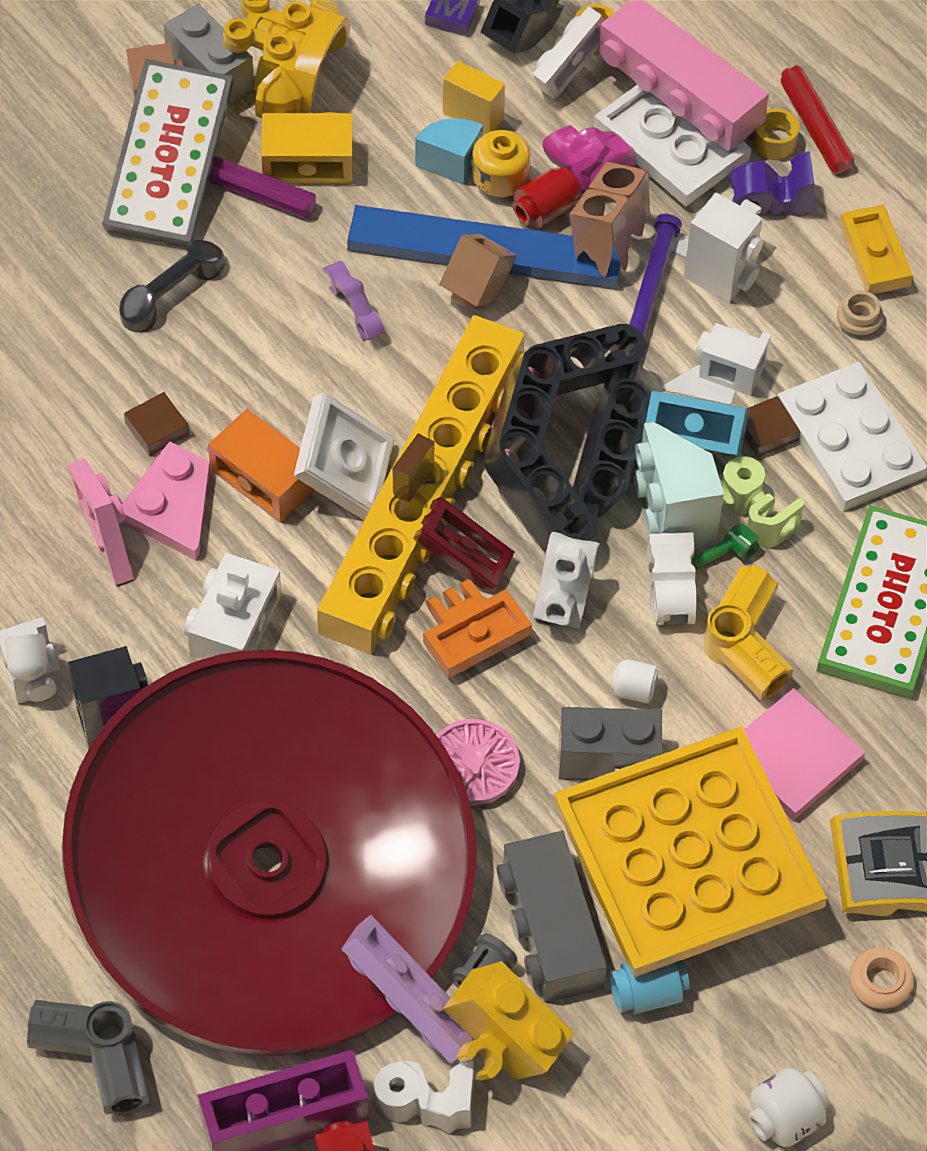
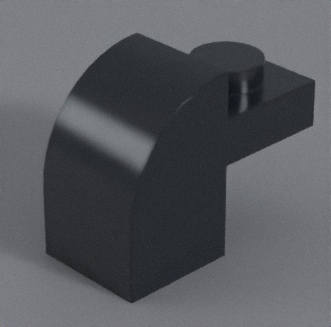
[480,0,564,54]

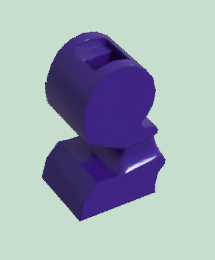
[729,151,816,216]

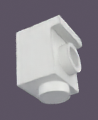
[695,323,771,396]
[0,617,60,705]

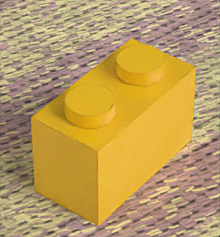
[261,112,353,184]

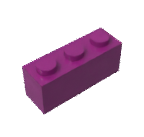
[197,1049,369,1151]

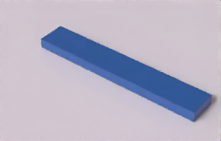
[347,205,621,289]

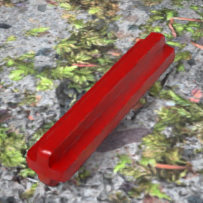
[780,65,855,175]

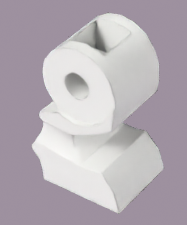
[646,532,696,625]
[374,1060,475,1134]

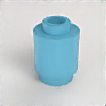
[609,960,690,1014]

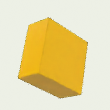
[443,60,505,135]

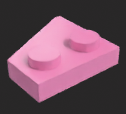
[121,441,210,561]
[68,458,134,585]

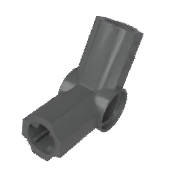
[27,1000,150,1116]

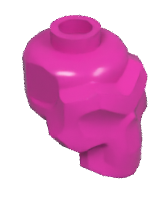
[542,125,637,192]

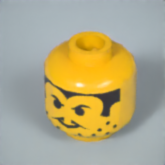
[472,130,531,197]

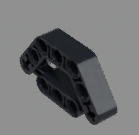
[484,324,650,553]

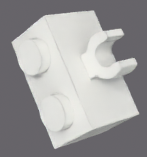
[684,193,763,303]
[184,552,282,660]

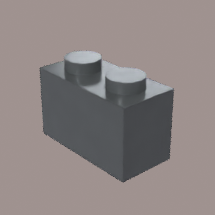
[559,707,662,780]

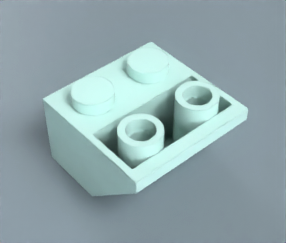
[632,422,724,549]

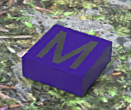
[425,0,480,35]

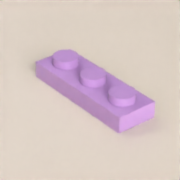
[342,915,473,1064]

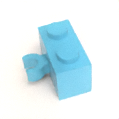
[646,391,749,457]

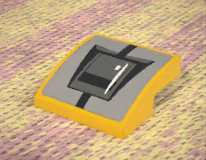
[830,811,927,917]

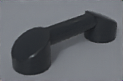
[119,240,224,332]

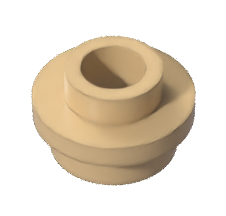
[837,290,883,335]

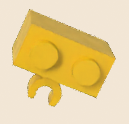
[443,961,574,1081]

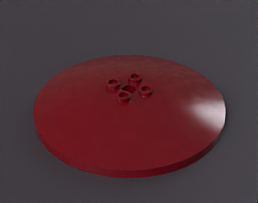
[61,649,477,1056]

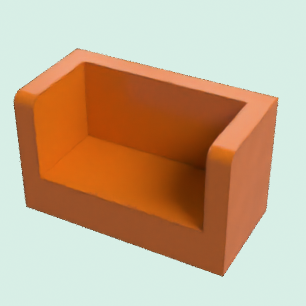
[208,409,315,523]

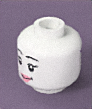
[747,1067,830,1148]

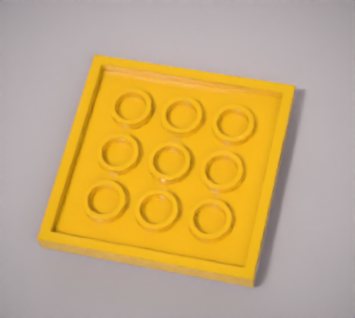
[553,726,827,978]

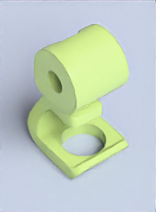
[722,456,804,548]

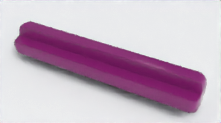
[209,155,317,218]

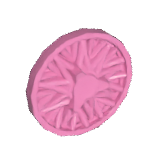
[437,718,520,806]

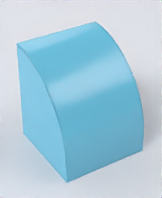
[415,118,483,185]

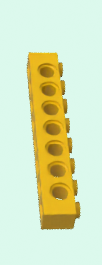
[317,315,525,655]

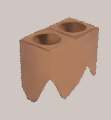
[569,162,650,278]

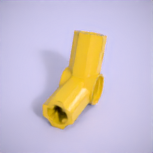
[704,565,793,700]

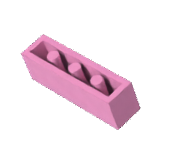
[598,0,769,152]

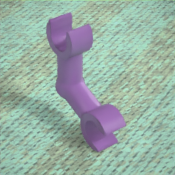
[323,261,385,342]

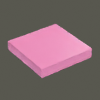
[744,688,865,821]

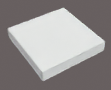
[294,392,395,520]

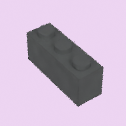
[496,830,607,1003]

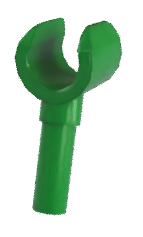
[692,524,759,569]

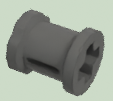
[451,933,518,988]

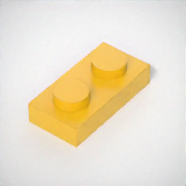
[839,204,913,294]

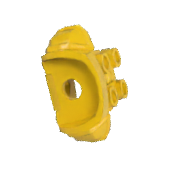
[223,0,350,119]

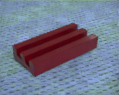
[413,496,515,594]

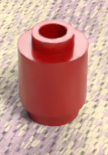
[513,167,582,229]

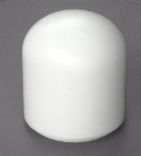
[5,634,48,681]
[611,659,659,704]

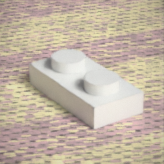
[533,6,604,101]

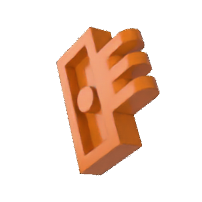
[423,579,532,679]

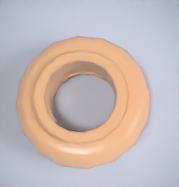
[849,947,914,1009]

